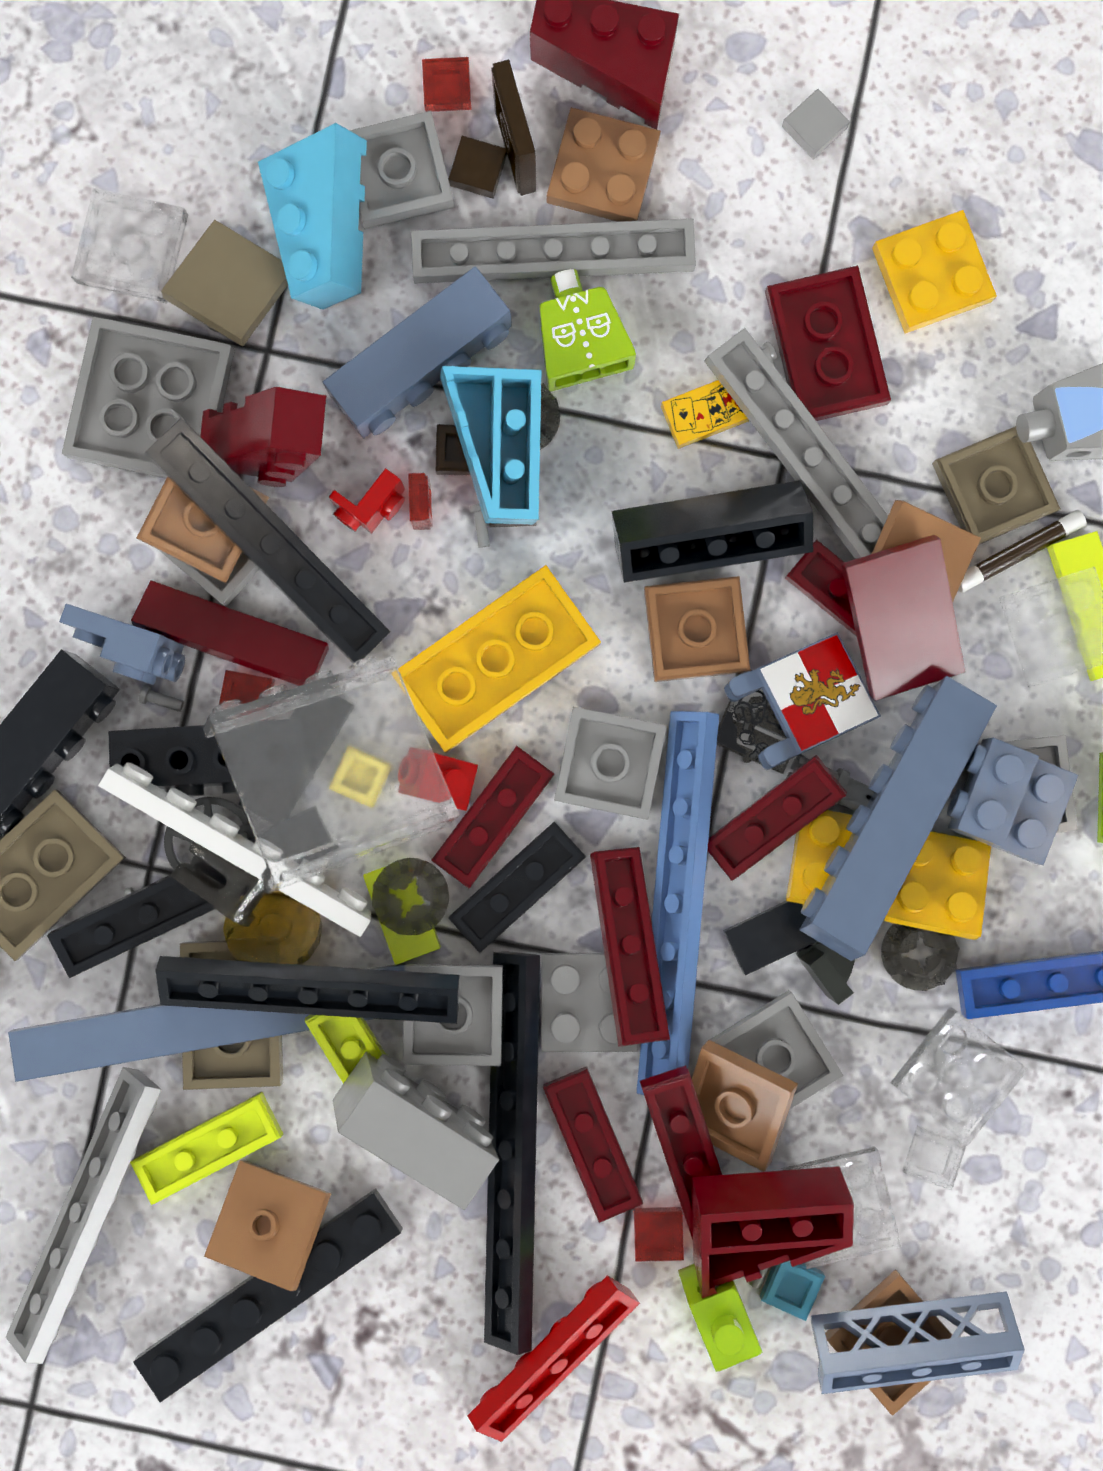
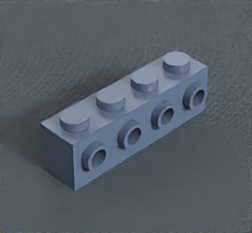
[322,266,512,439]

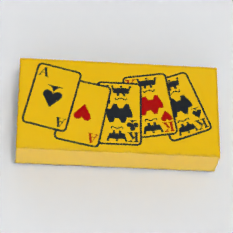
[661,380,749,449]

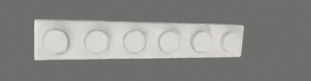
[98,762,371,937]

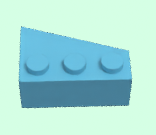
[258,123,367,310]
[440,366,541,525]

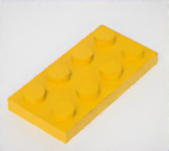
[390,565,601,753]
[786,810,991,940]

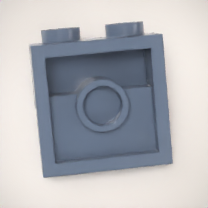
[59,603,185,685]
[947,737,1079,866]

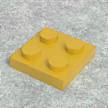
[872,210,997,334]

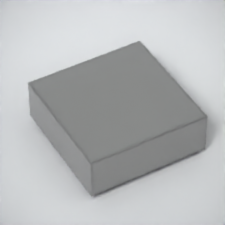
[782,89,850,160]

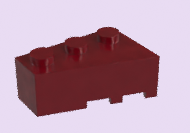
[530,0,679,130]
[200,386,327,487]
[692,1166,854,1298]

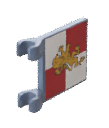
[724,632,881,770]

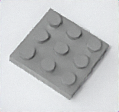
[62,317,235,478]

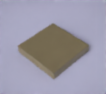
[161,219,288,347]
[932,426,1060,545]

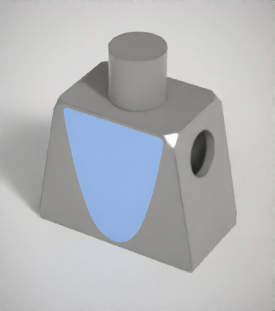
[1016,363,1103,461]

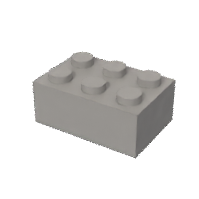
[333,1051,499,1210]

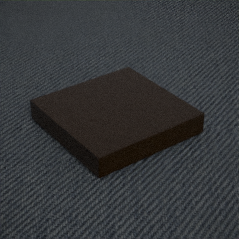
[491,59,536,196]

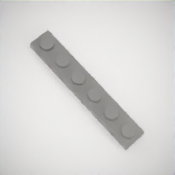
[411,219,696,284]
[704,328,888,559]
[6,1067,161,1364]

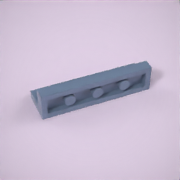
[811,1291,1025,1394]

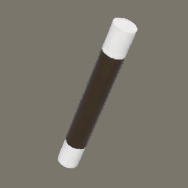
[958,510,1087,593]

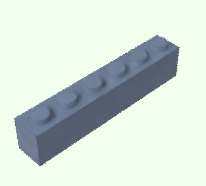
[800,676,997,961]

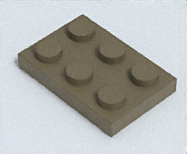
[0,789,126,961]
[180,939,283,1090]

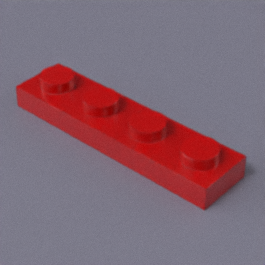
[467,1275,640,1442]

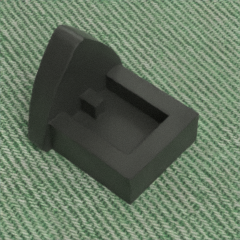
[796,942,855,1005]

